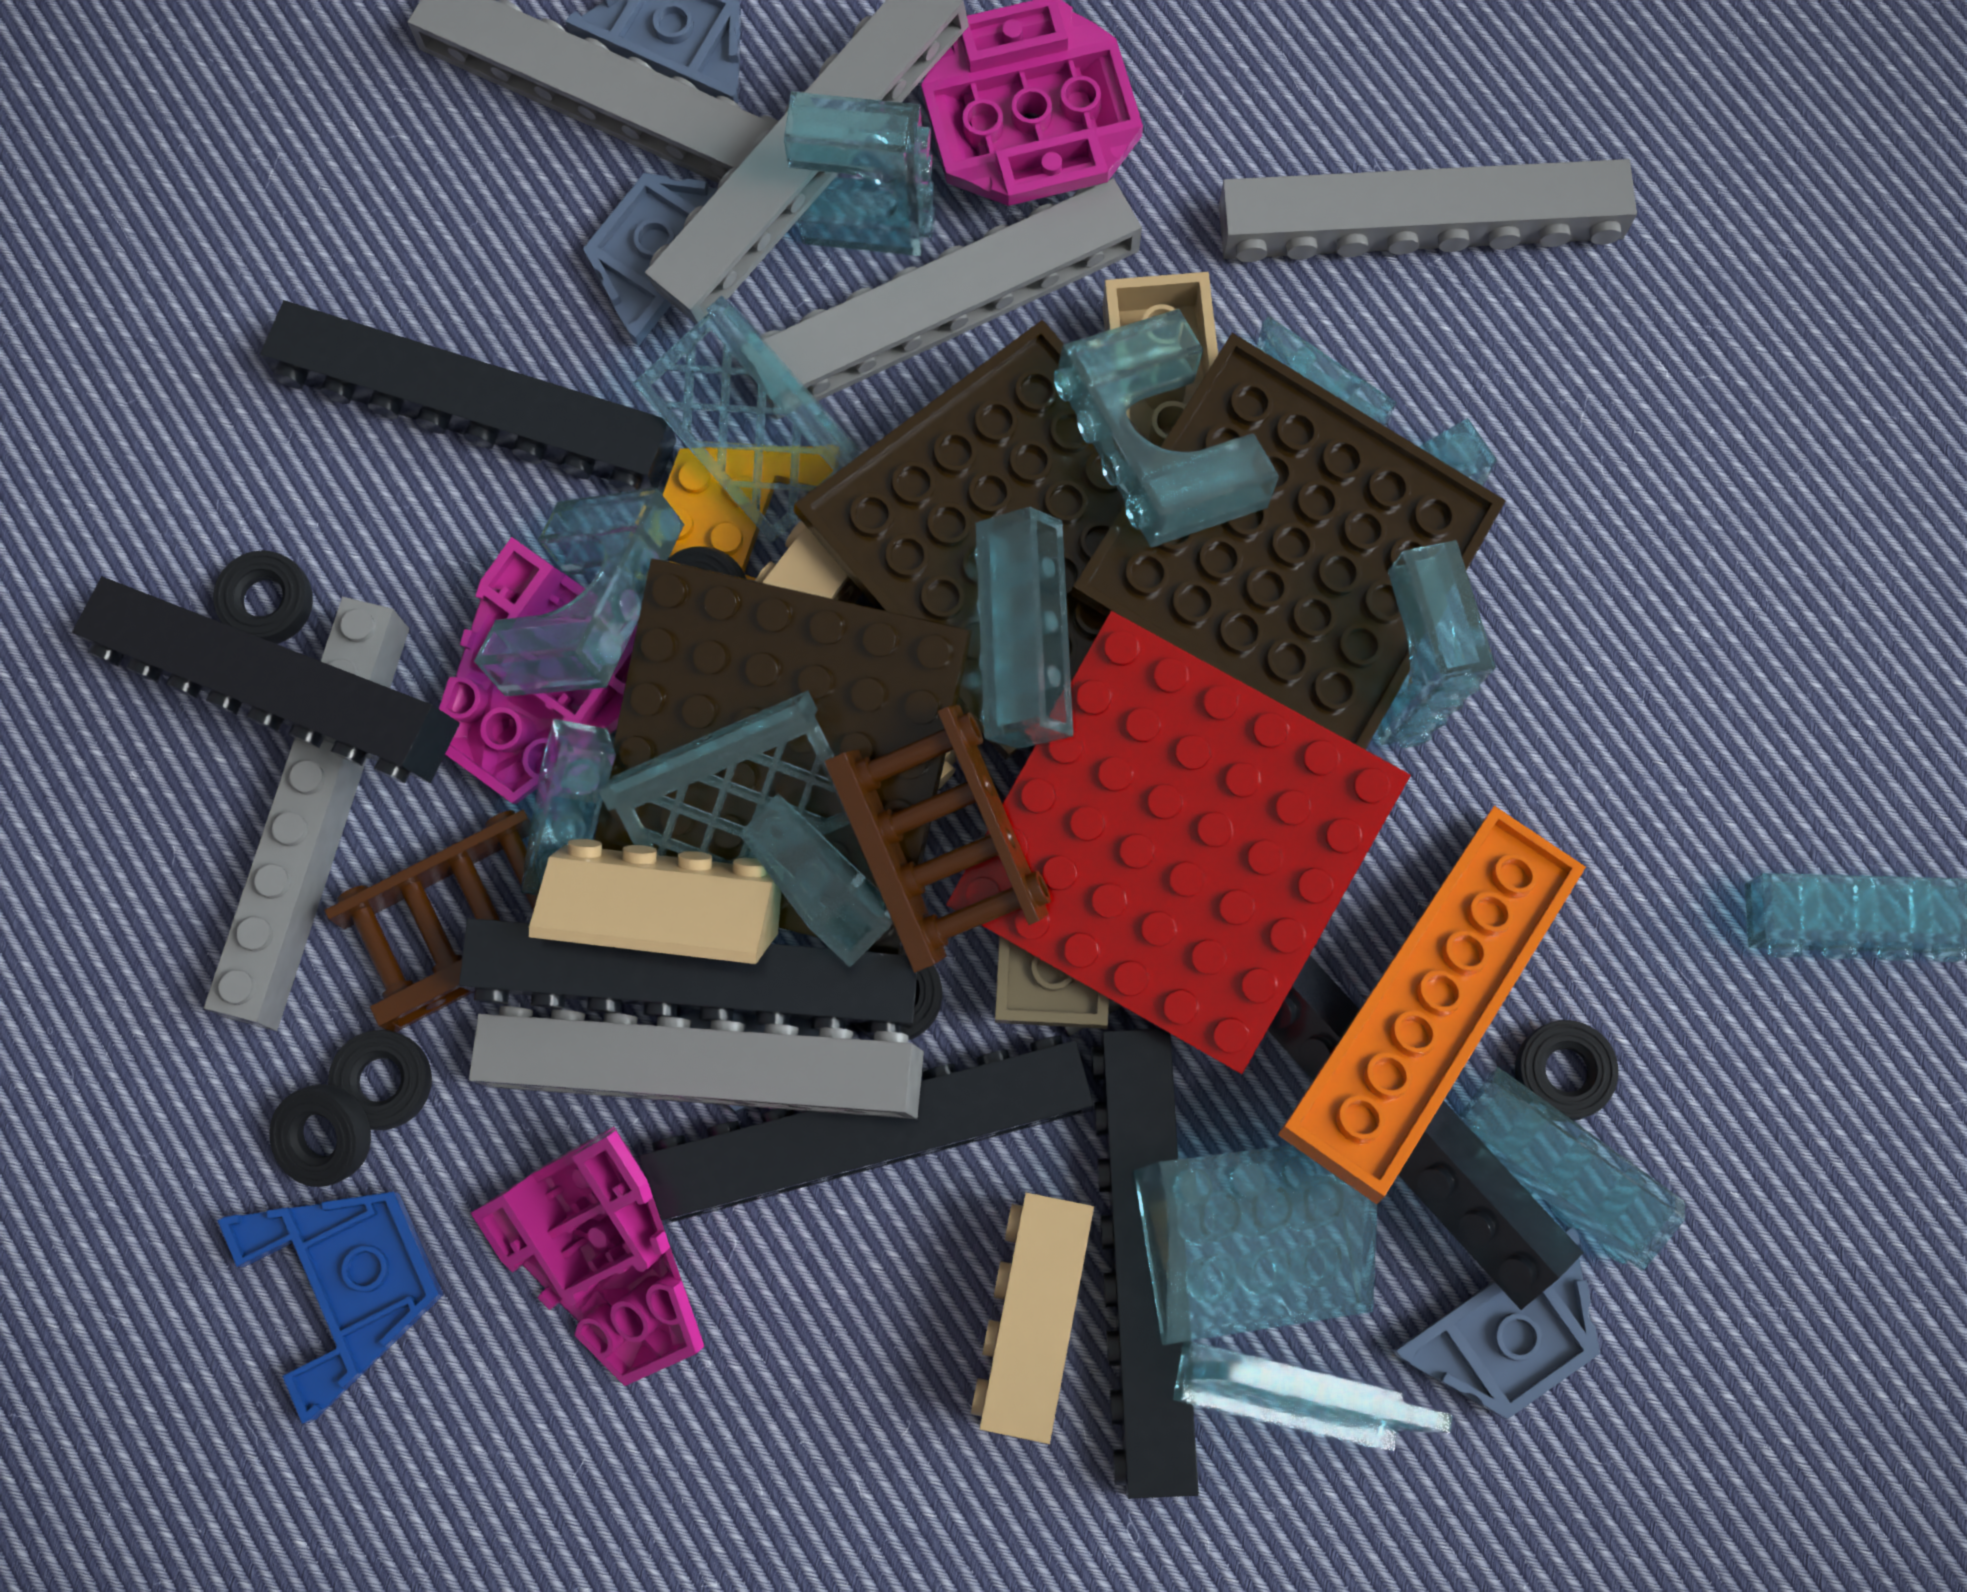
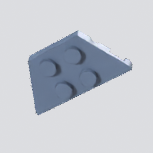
[565,0,741,104]
[583,173,717,346]
[1393,1227,1600,1419]

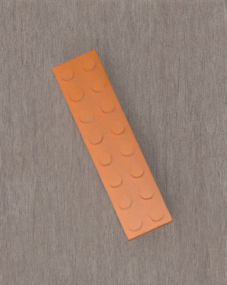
[1278,806,1586,1205]

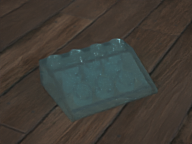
[1134,1145,1377,1345]

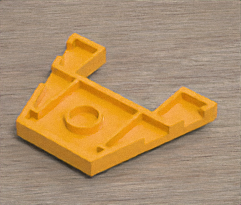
[645,446,843,581]

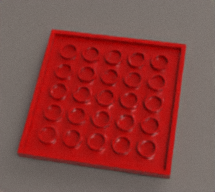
[946,611,1411,1074]

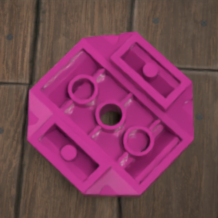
[921,0,1143,206]

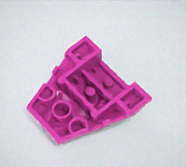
[439,537,637,804]
[471,1126,705,1386]

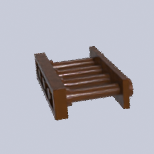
[824,705,1051,973]
[324,809,542,1032]

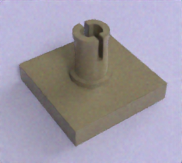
[995,936,1109,1029]

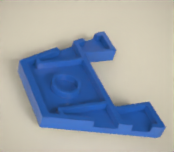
[217,1192,444,1424]

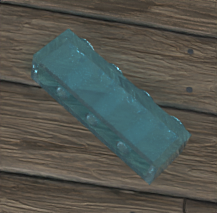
[975,506,1073,749]
[1745,873,1967,962]
[1459,1066,1685,1271]

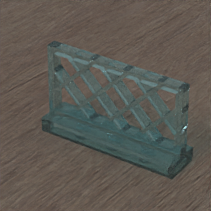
[632,295,863,543]
[598,691,851,864]
[1173,1341,1452,1451]

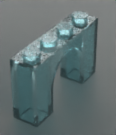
[784,91,935,256]
[1054,309,1279,547]
[474,487,685,696]
[1377,540,1496,748]

